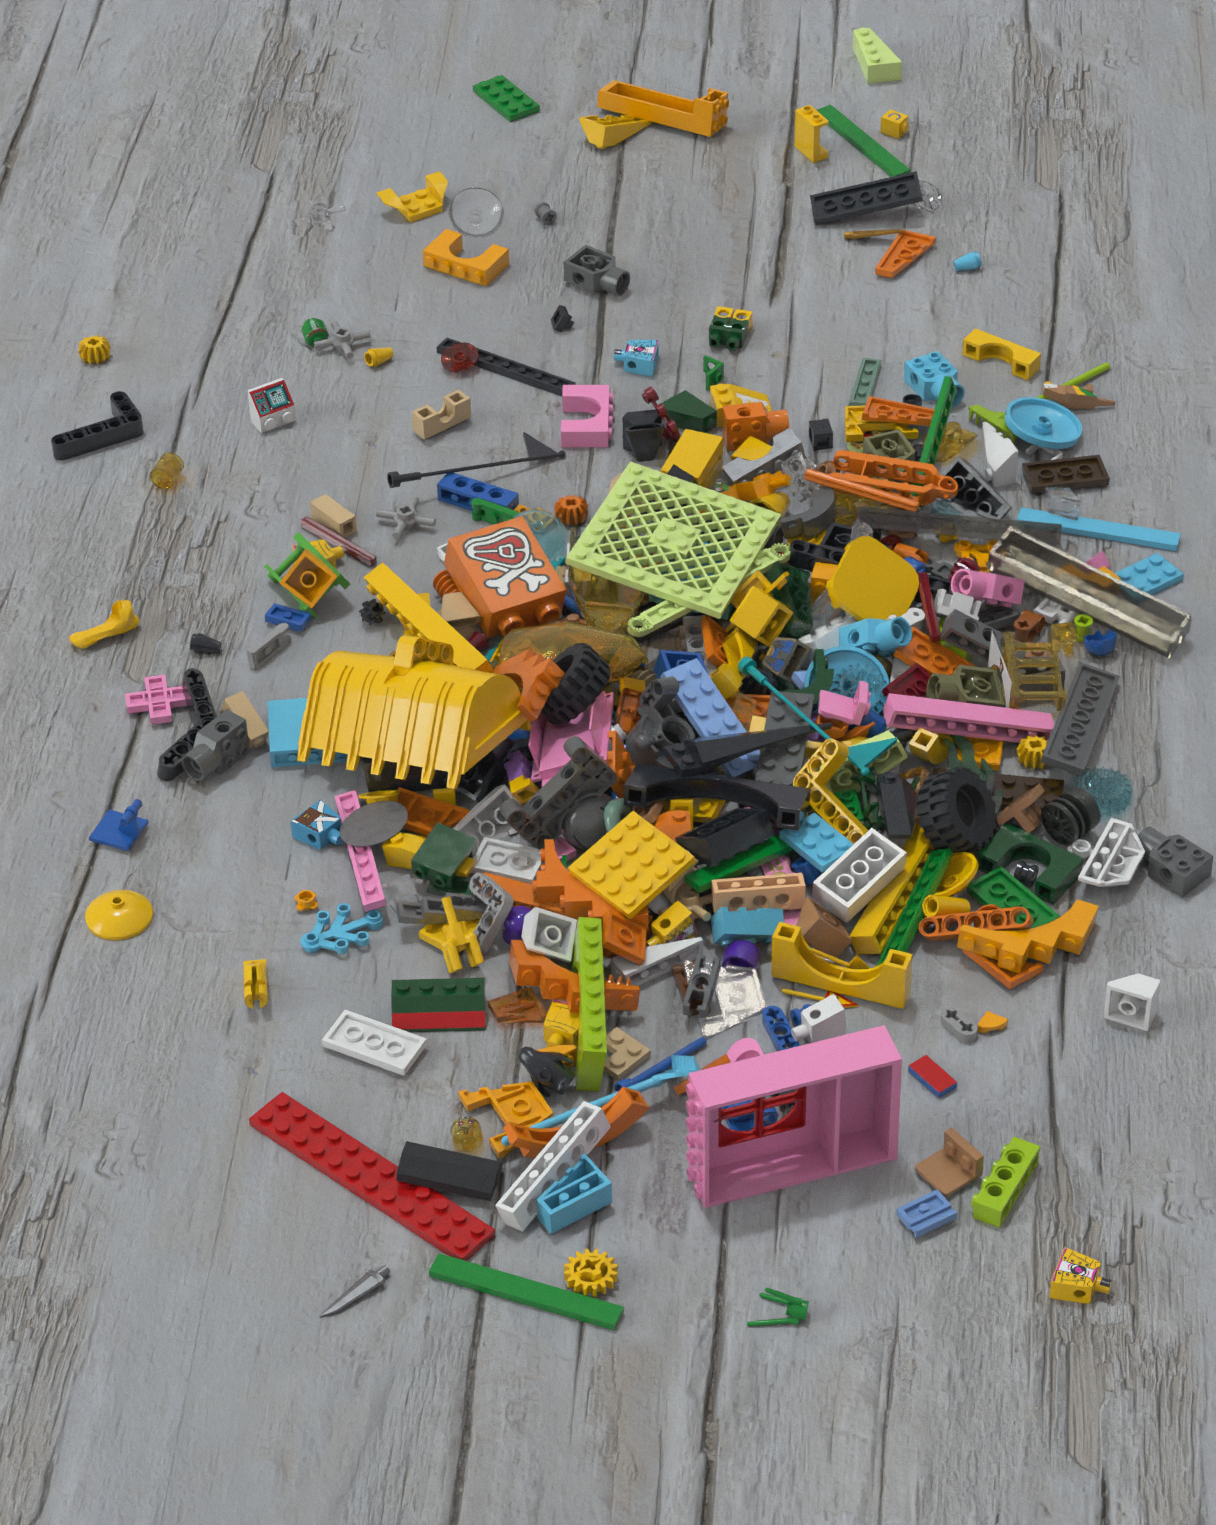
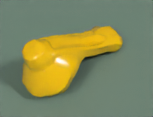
[68,600,140,649]

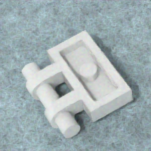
[1034,588,1085,630]

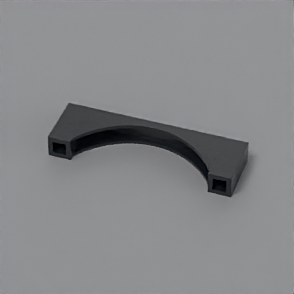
[624,763,811,831]

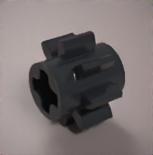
[359,598,386,626]

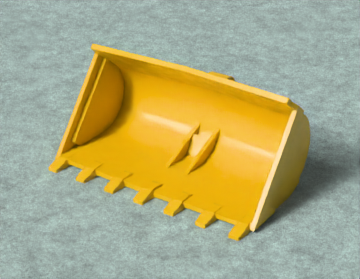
[297,635,532,789]

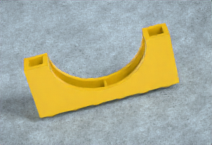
[771,922,913,1009]

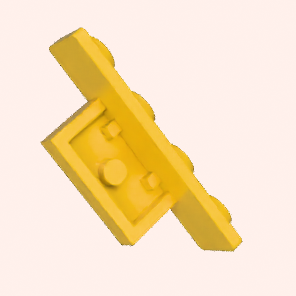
[725,570,790,632]

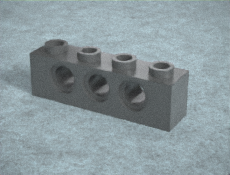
[940,609,1027,663]

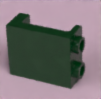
[411,822,477,890]

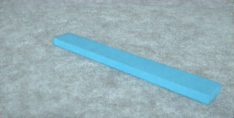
[1016,507,1181,551]

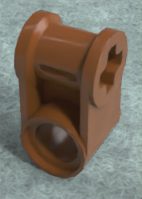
[1012,610,1045,646]

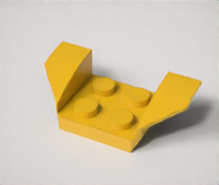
[376,171,448,223]

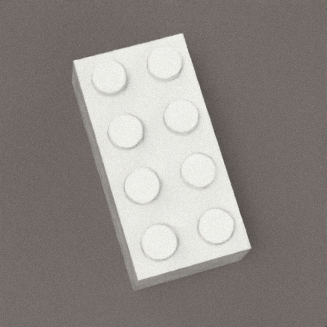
[812,828,907,923]

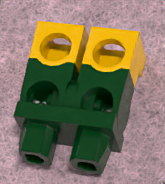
[709,306,753,351]

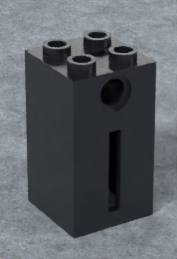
[362,757,448,792]

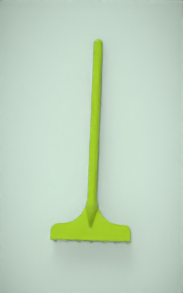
[968,362,1110,444]

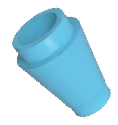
[953,251,982,271]

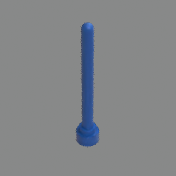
[614,1037,707,1092]

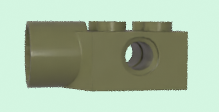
[863,429,916,492]
[927,665,1005,707]

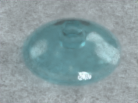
[512,509,567,561]

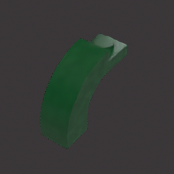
[784,649,834,711]

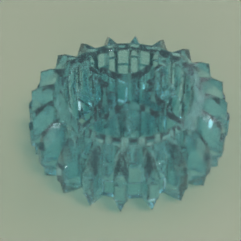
[830,663,887,713]
[1073,766,1132,817]

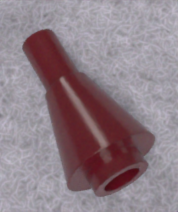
[468,631,488,651]

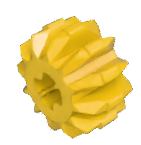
[78,335,111,365]
[1016,735,1048,770]

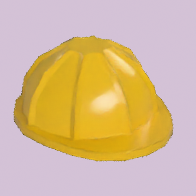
[358,790,400,804]

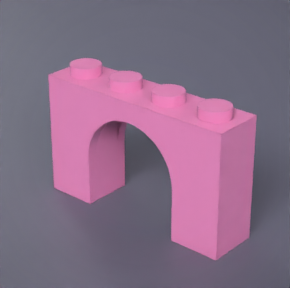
[561,385,613,447]

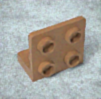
[915,1127,984,1197]

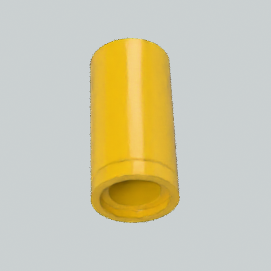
[922,895,970,917]

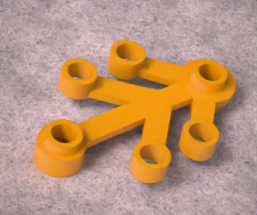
[954,540,1020,579]

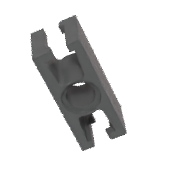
[683,954,721,1020]

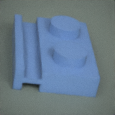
[896,1189,958,1238]

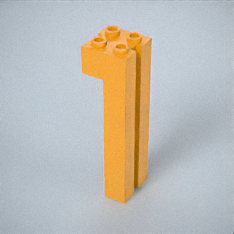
[597,80,730,137]

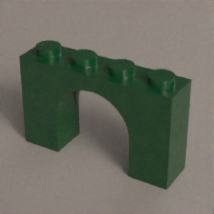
[978,823,1083,905]

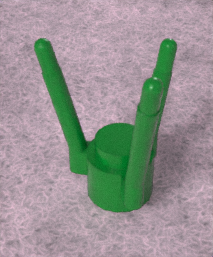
[747,1288,809,1326]

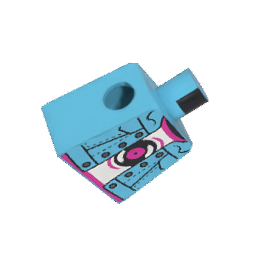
[614,340,659,377]

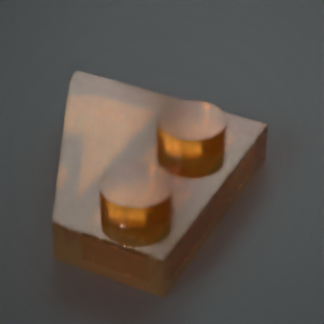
[488,986,547,1023]

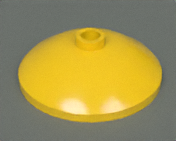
[934,852,978,897]
[85,889,153,940]

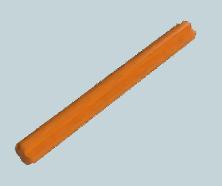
[804,469,919,513]

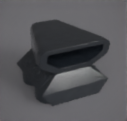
[622,409,665,462]

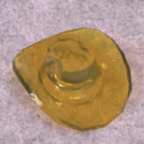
[923,422,978,462]

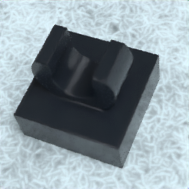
[550,305,574,332]

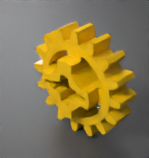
[564,1248,618,1297]

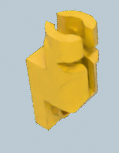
[243,959,269,1009]

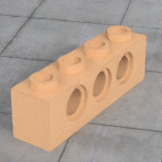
[712,873,806,914]

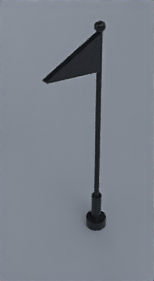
[387,432,566,488]

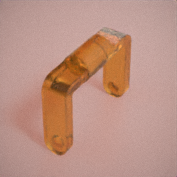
[900,766,929,787]

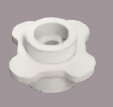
[1068,839,1093,860]

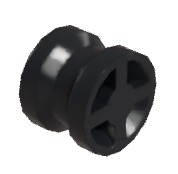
[1013,861,1039,887]

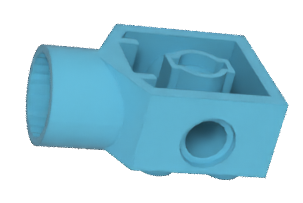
[904,351,965,408]
[839,617,912,659]

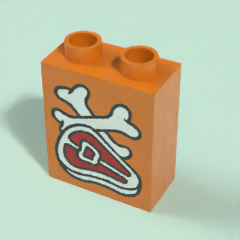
[444,516,567,638]

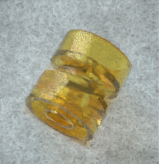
[150,452,184,489]

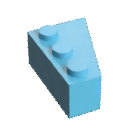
[711,907,784,947]
[537,1153,612,1234]

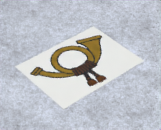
[988,632,1012,708]

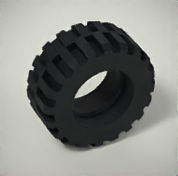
[540,643,611,725]
[916,767,997,853]

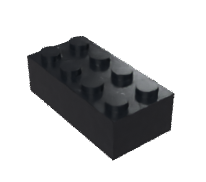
[675,808,774,867]

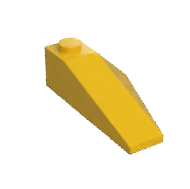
[382,832,476,877]

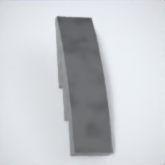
[396,892,490,924]

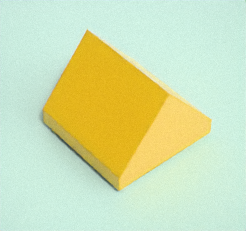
[433,788,456,805]

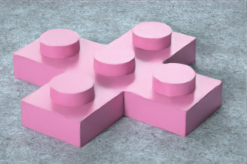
[125,675,187,725]

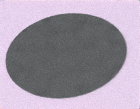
[340,801,408,846]

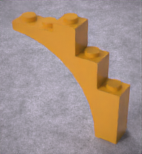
[957,899,1099,973]

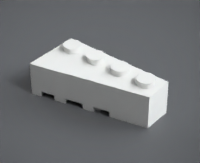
[798,612,858,669]

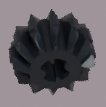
[741,668,778,695]

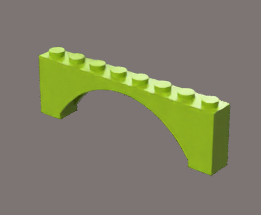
[571,917,607,1092]

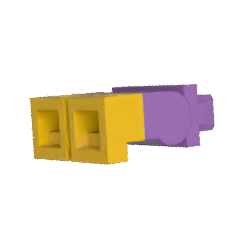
[504,750,542,806]

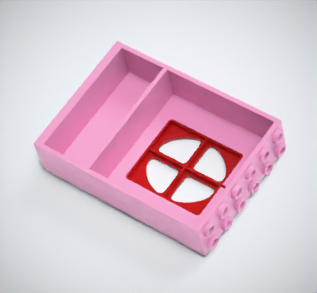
[685,1025,902,1208]

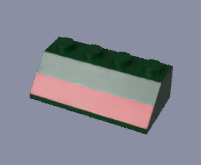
[391,977,486,1032]

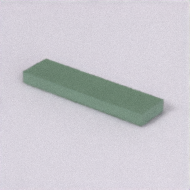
[849,358,881,406]

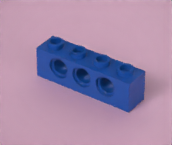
[437,473,519,511]

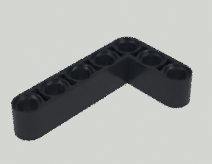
[51,391,144,461]

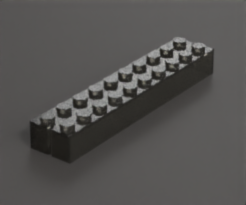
[987,526,1192,659]

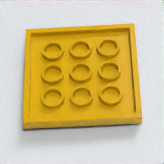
[568,811,696,919]

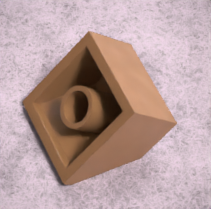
[796,896,852,958]

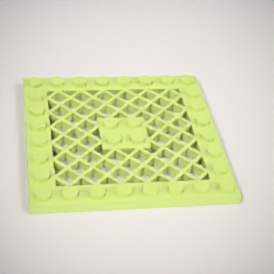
[565,462,781,619]

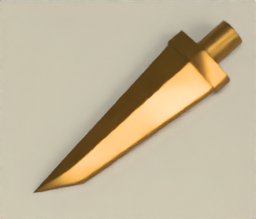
[844,229,906,239]

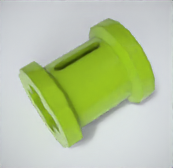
[1073,614,1093,642]

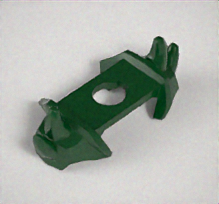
[850,767,885,832]

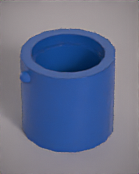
[849,709,887,738]

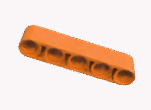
[919,907,1034,941]

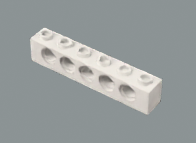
[495,1101,611,1232]

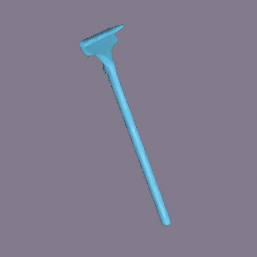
[501,1055,701,1146]

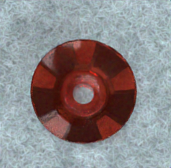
[441,342,479,373]

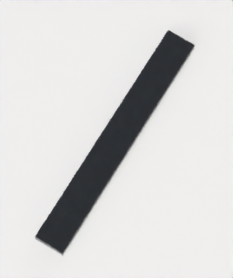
[436,338,576,396]

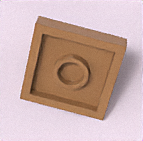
[996,784,1045,833]

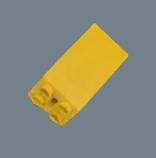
[661,429,723,506]

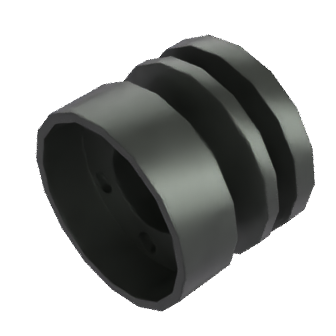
[1041,787,1101,845]

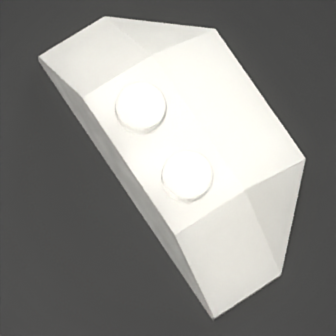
[1078,818,1145,887]

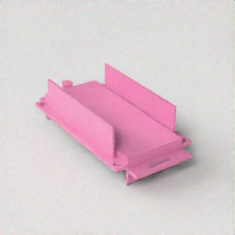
[528,690,614,787]

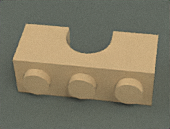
[412,389,471,440]

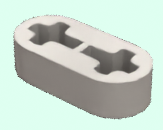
[941,1007,978,1043]

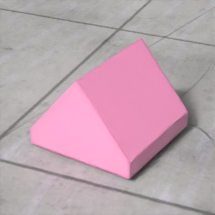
[1081,551,1110,573]

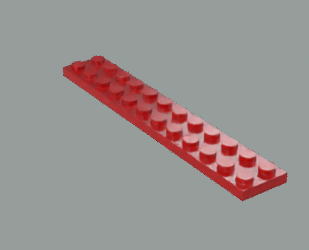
[249,1092,495,1261]

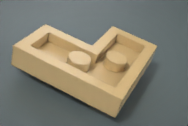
[603,1027,651,1081]

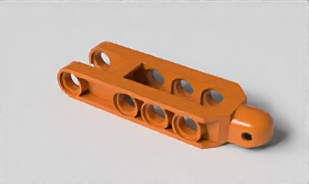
[826,450,958,507]

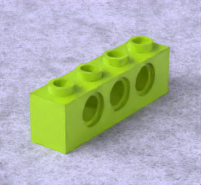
[971,1136,1040,1228]

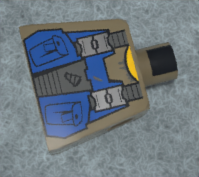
[763,637,811,684]

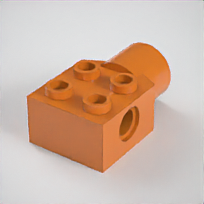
[723,402,790,451]

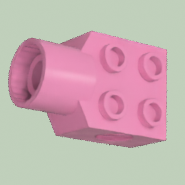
[951,569,1025,608]

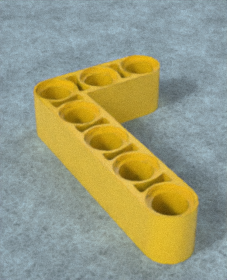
[793,739,869,844]

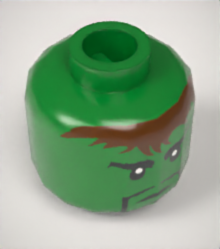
[301,318,329,346]

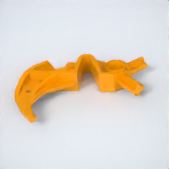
[692,471,791,514]

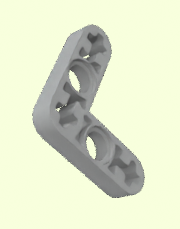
[469,873,513,954]

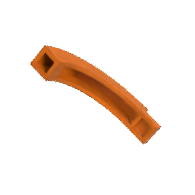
[503,1087,649,1159]

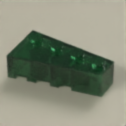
[765,562,813,641]

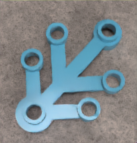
[300,903,383,954]

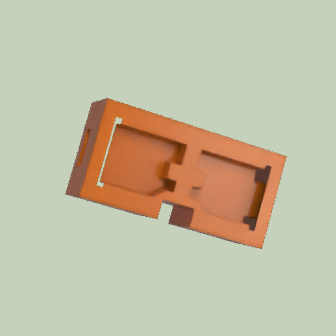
[613,688,642,735]

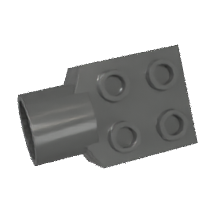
[563,245,630,296]
[181,709,250,781]
[1137,826,1214,897]

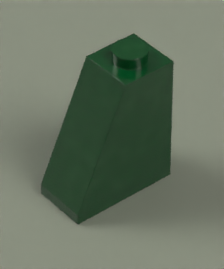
[658,390,717,433]

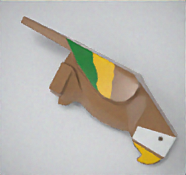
[1042,381,1116,409]

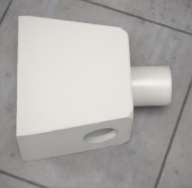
[791,994,846,1043]

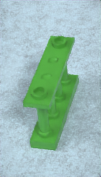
[264,532,350,619]

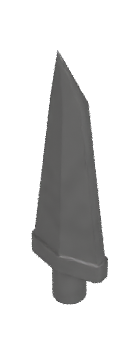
[319,1265,390,1317]

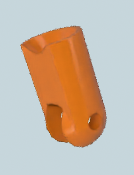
[893,543,929,564]

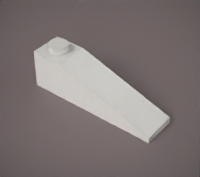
[611,937,703,986]

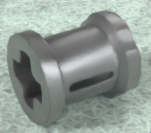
[534,202,557,225]

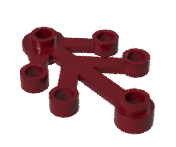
[642,386,681,445]

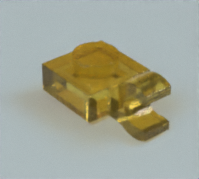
[1051,622,1077,655]

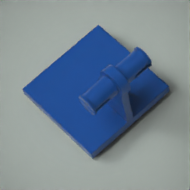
[89,799,149,851]

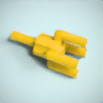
[441,896,484,974]

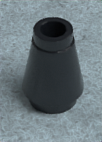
[190,633,222,654]

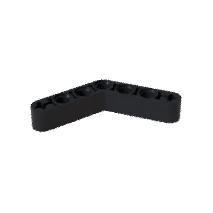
[157,668,217,781]

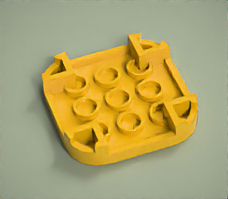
[825,536,919,621]

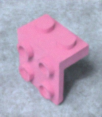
[818,681,871,726]

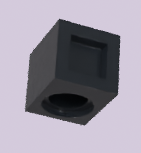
[809,419,833,451]

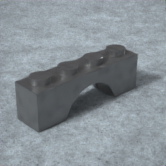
[722,428,805,486]

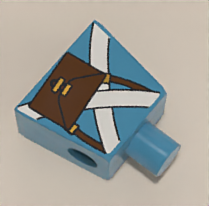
[291,799,344,849]

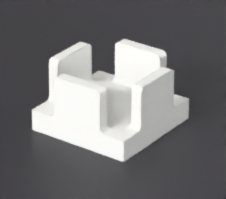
[934,589,981,620]

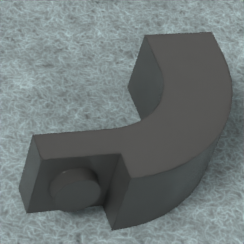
[780,487,837,539]

